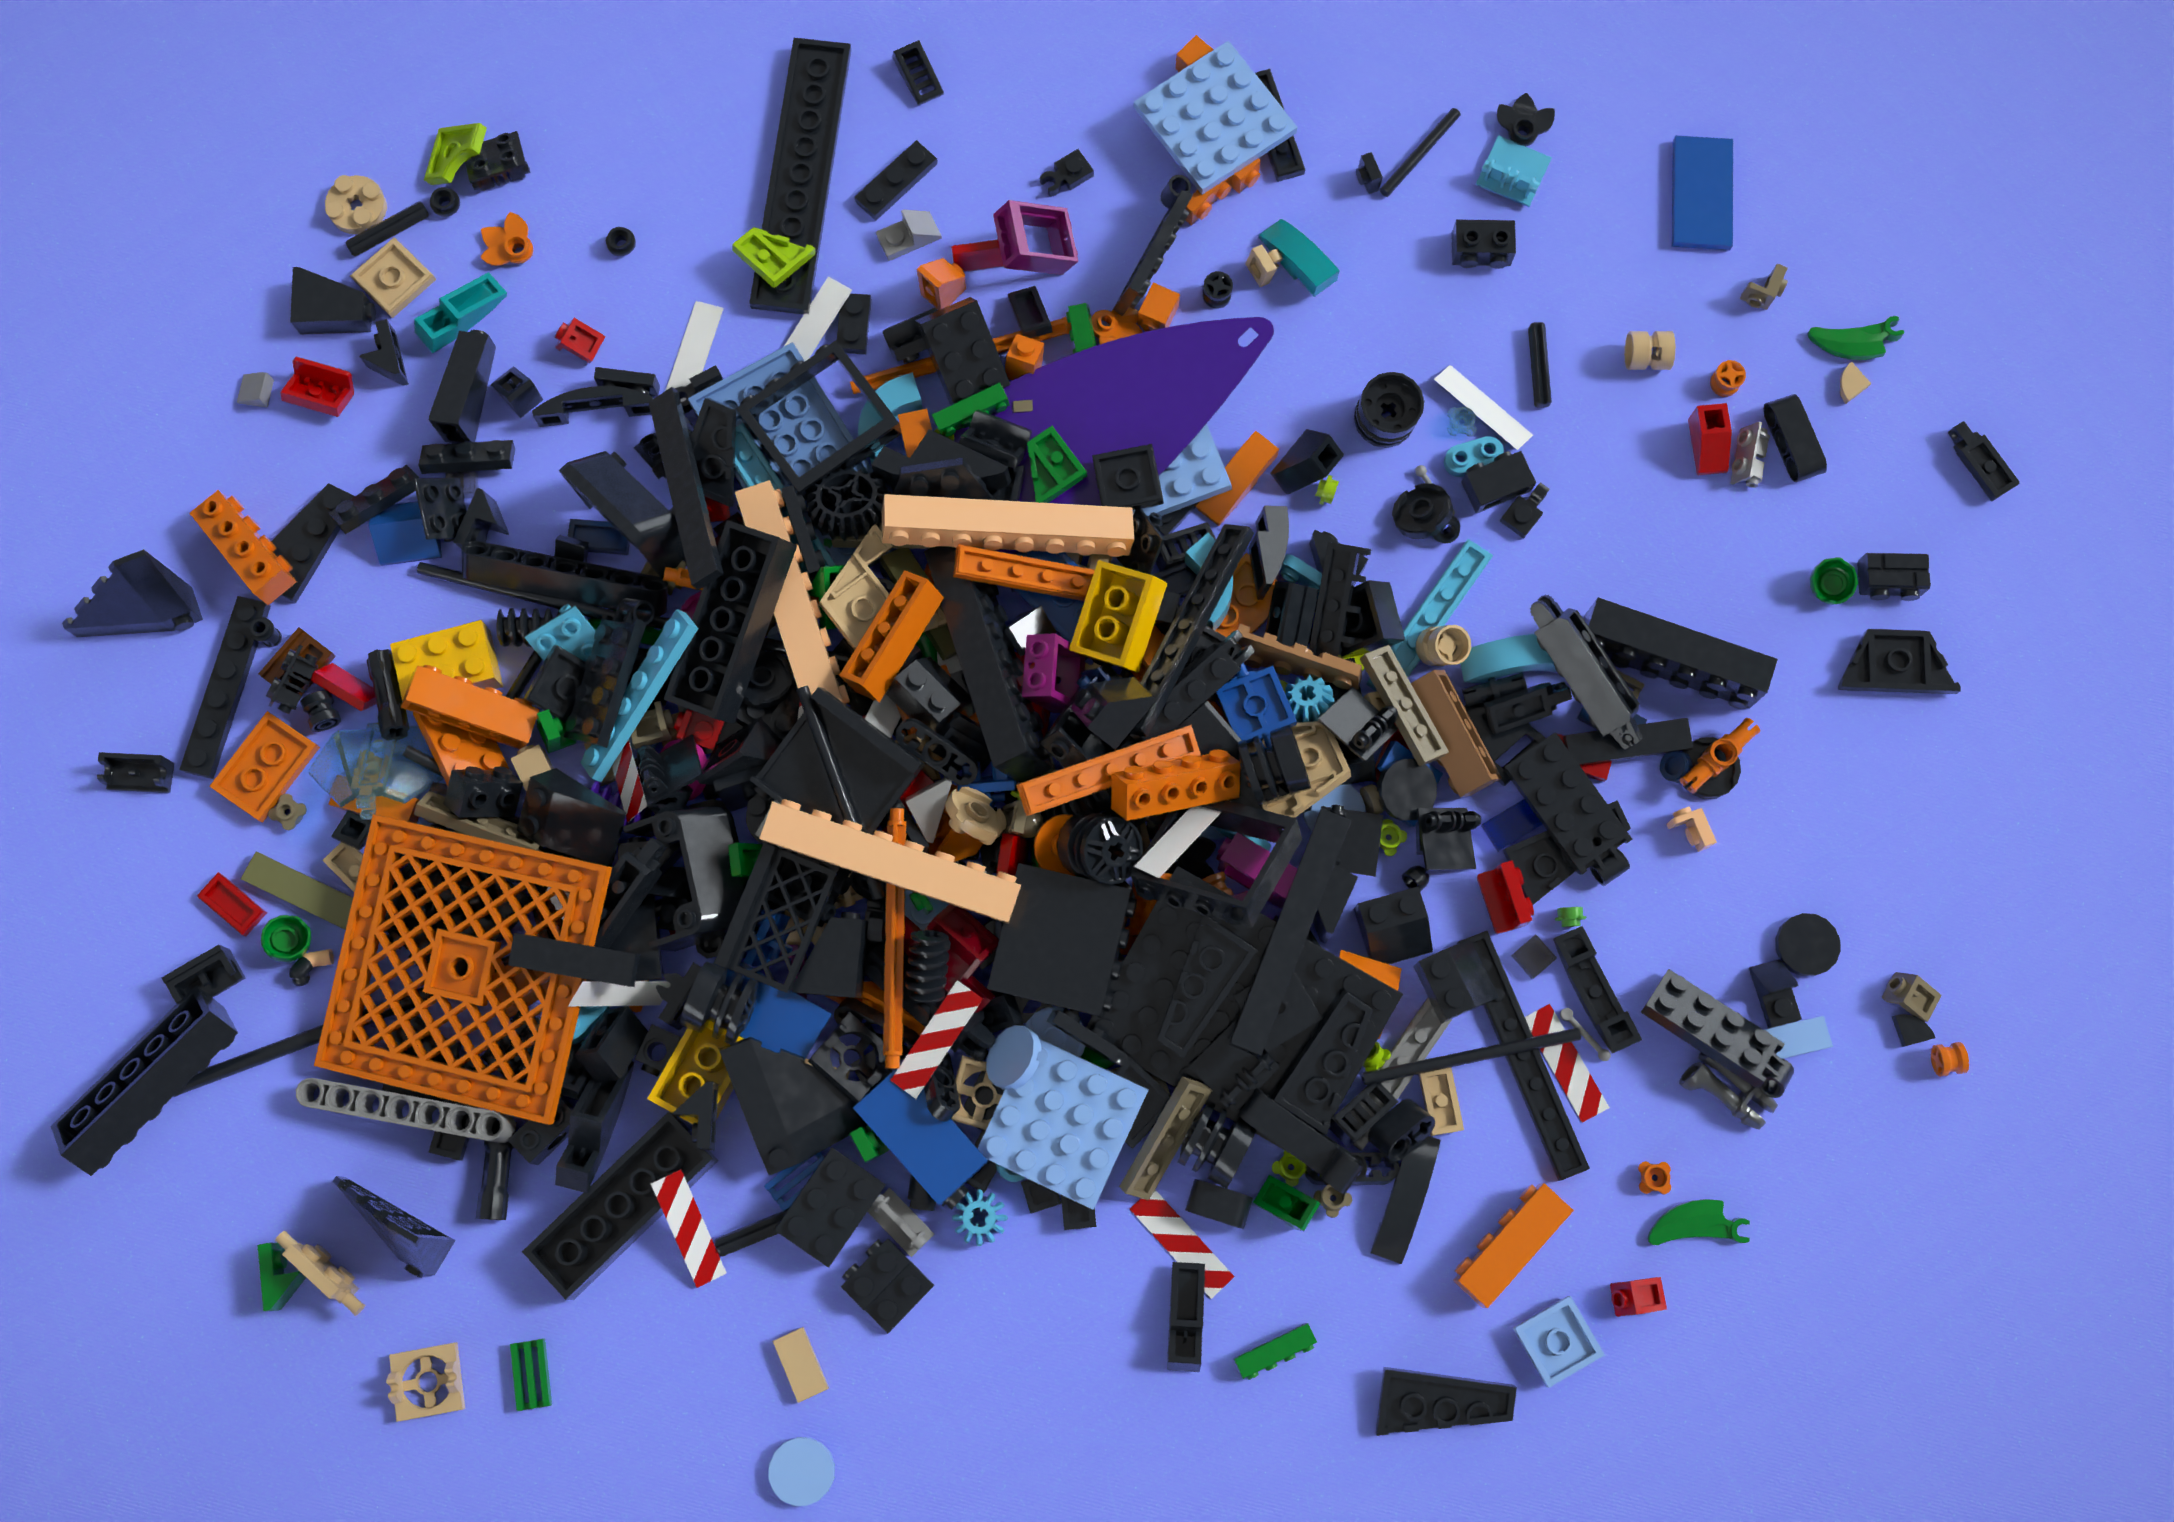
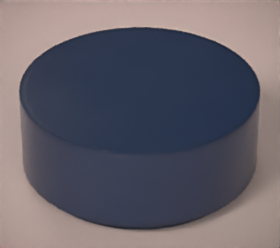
[1660,751,1693,783]

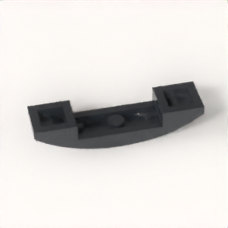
[532,386,654,427]
[1553,926,1642,1054]
[1370,1136,1441,1264]

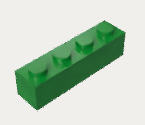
[1066,303,1096,354]
[932,383,1010,436]
[1233,1323,1317,1380]

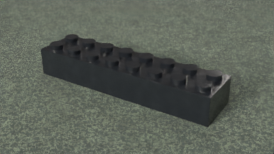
[924,546,1054,783]

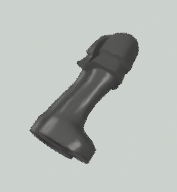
[1679,1052,1778,1130]

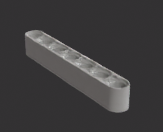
[295,1078,516,1143]

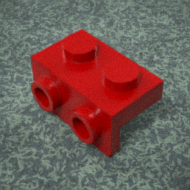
[280,357,355,417]
[1476,860,1534,934]

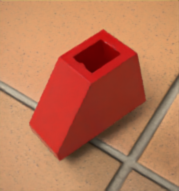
[1688,403,1732,476]

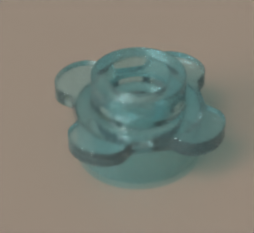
[1447,407,1477,437]

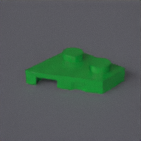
[1027,426,1088,503]

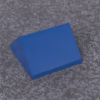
[368,501,442,566]

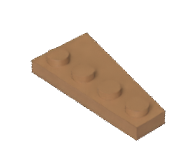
[1237,624,1362,689]

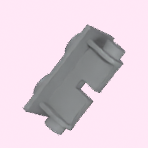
[1730,421,1770,488]
[868,1187,934,1258]

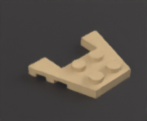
[819,524,947,650]
[1239,721,1351,818]

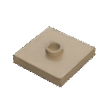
[350,237,436,319]

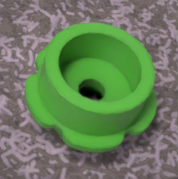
[1555,907,1587,927]

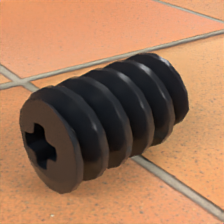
[496,608,560,647]
[905,930,951,1003]

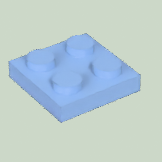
[1513,1296,1605,1388]

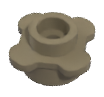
[268,794,307,830]
[1313,1184,1352,1218]

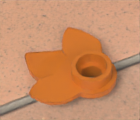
[481,212,534,266]
[1091,307,1143,345]

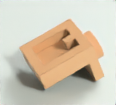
[1666,807,1717,852]

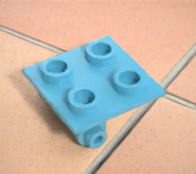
[1476,135,1552,207]
[524,604,596,662]

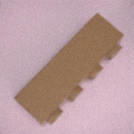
[1411,670,1502,797]

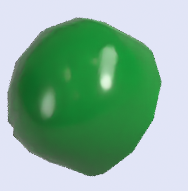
[1809,557,1858,605]
[261,915,312,963]

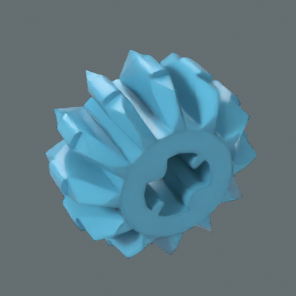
[1285,674,1335,723]
[952,1190,1008,1246]

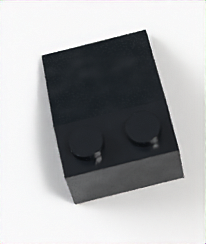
[517,768,627,867]

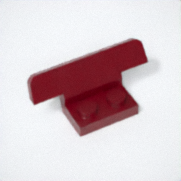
[904,904,999,1013]

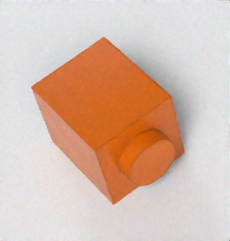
[1137,282,1180,332]
[1005,334,1045,381]

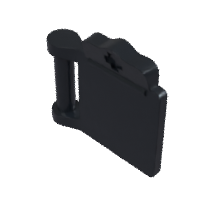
[1464,700,1546,786]

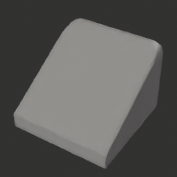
[237,372,274,408]

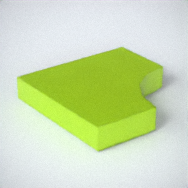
[424,123,487,185]

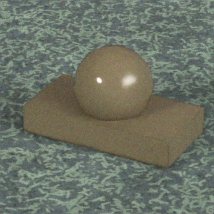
[1000,800,1043,838]

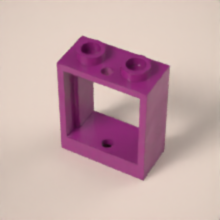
[993,200,1079,275]
[1022,634,1086,713]
[1216,833,1297,909]

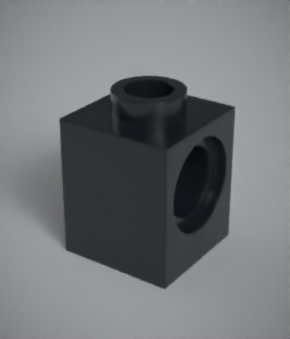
[635,1024,682,1077]

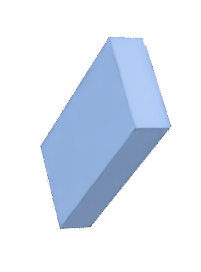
[1765,1016,1833,1059]

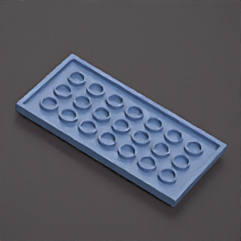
[688,342,899,573]

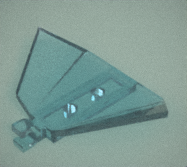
[307,723,444,820]

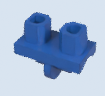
[957,761,1018,809]
[743,910,793,966]

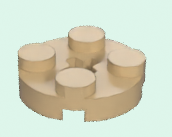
[325,175,387,235]
[945,787,1007,845]

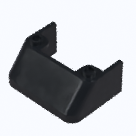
[558,451,685,578]
[623,806,748,952]

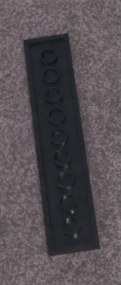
[749,37,852,314]

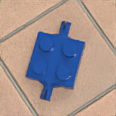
[1215,663,1297,747]

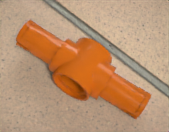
[1680,718,1760,794]

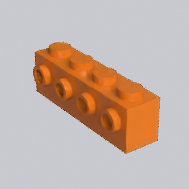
[189,490,297,605]
[839,570,944,703]
[401,665,540,749]
[1111,750,1241,821]
[1453,1183,1574,1308]

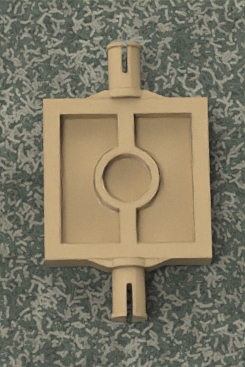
[275,1231,365,1316]

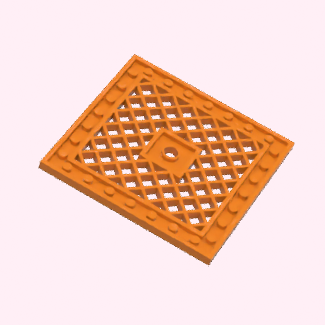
[314,814,612,1125]

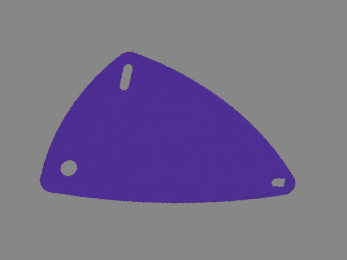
[954,317,1274,555]

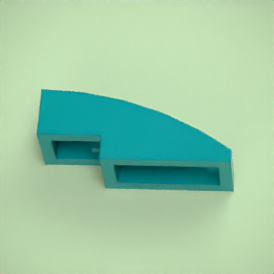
[1258,219,1340,297]
[414,272,507,353]

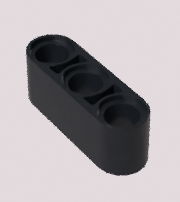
[1763,394,1827,482]

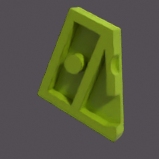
[732,227,815,288]

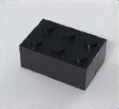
[915,297,1010,405]
[775,1146,886,1268]

